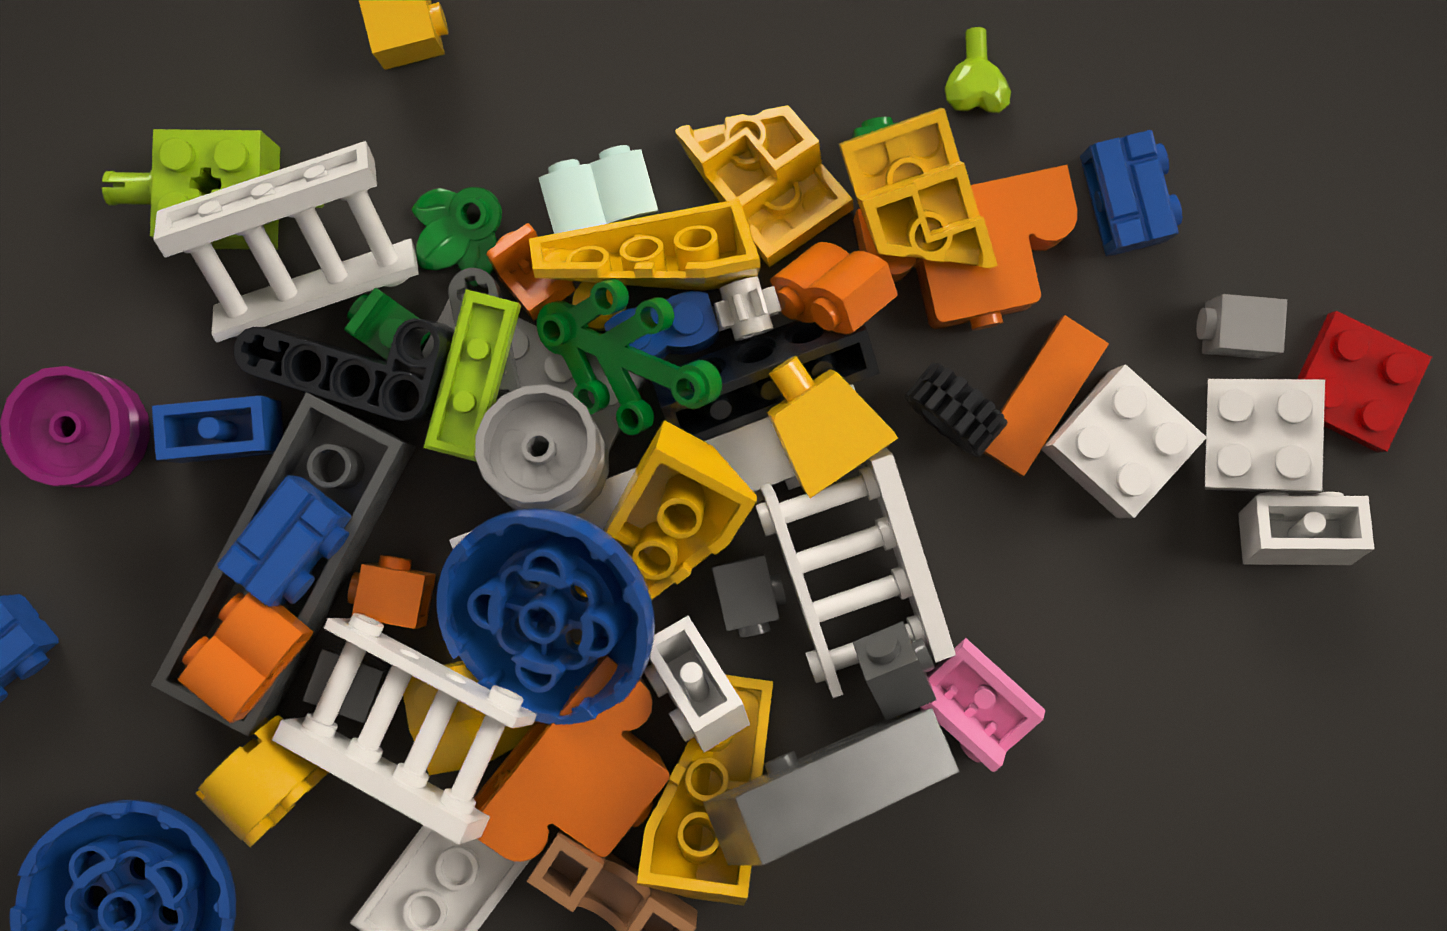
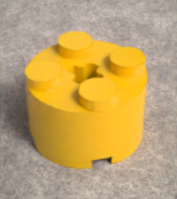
[195,715,329,847]

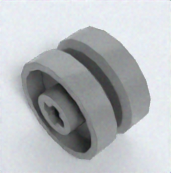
[475,385,609,515]

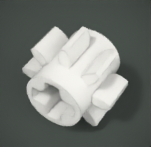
[712,277,782,341]

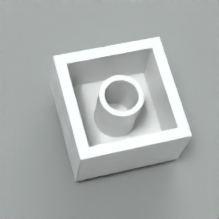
[1041,364,1207,518]
[1205,379,1325,493]

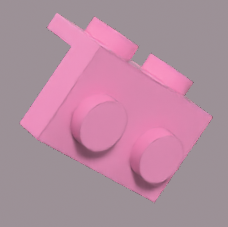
[920,638,1045,772]

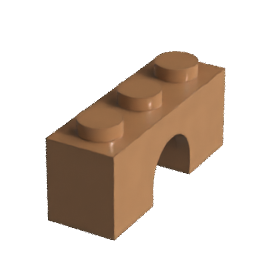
[527,829,698,931]

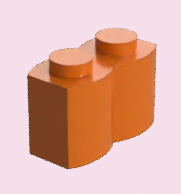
[770,242,898,334]
[178,592,314,723]

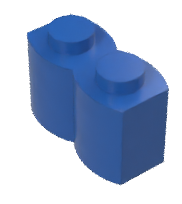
[604,291,719,360]

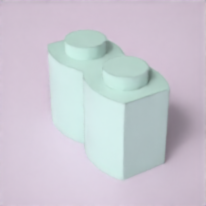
[539,145,659,234]

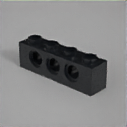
[652,320,880,441]

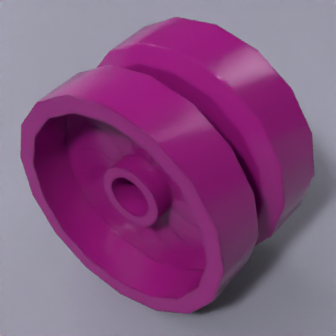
[0,366,150,488]

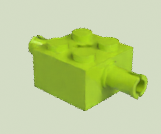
[102,129,324,250]

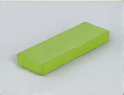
[423,289,521,462]

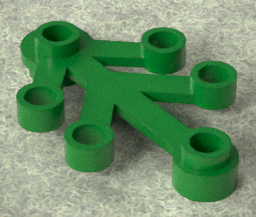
[537,279,722,435]

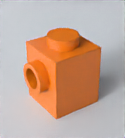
[348,555,436,629]

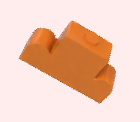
[853,165,1077,330]
[474,655,670,862]

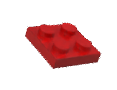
[1297,311,1432,453]

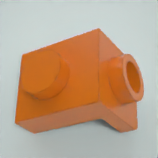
[486,223,576,321]

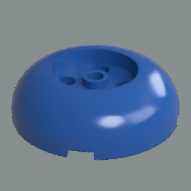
[437,508,655,725]
[10,800,236,931]

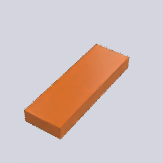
[984,315,1109,477]

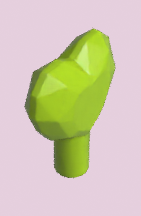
[944,27,1011,113]

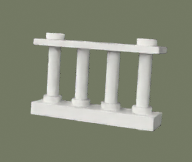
[154,141,419,343]
[755,447,956,698]
[272,613,537,845]

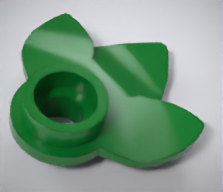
[411,187,502,286]

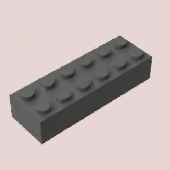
[151,392,417,736]

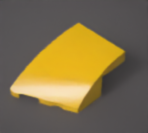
[675,105,854,268]
[838,108,998,268]

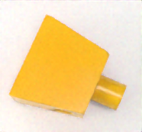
[767,356,898,498]

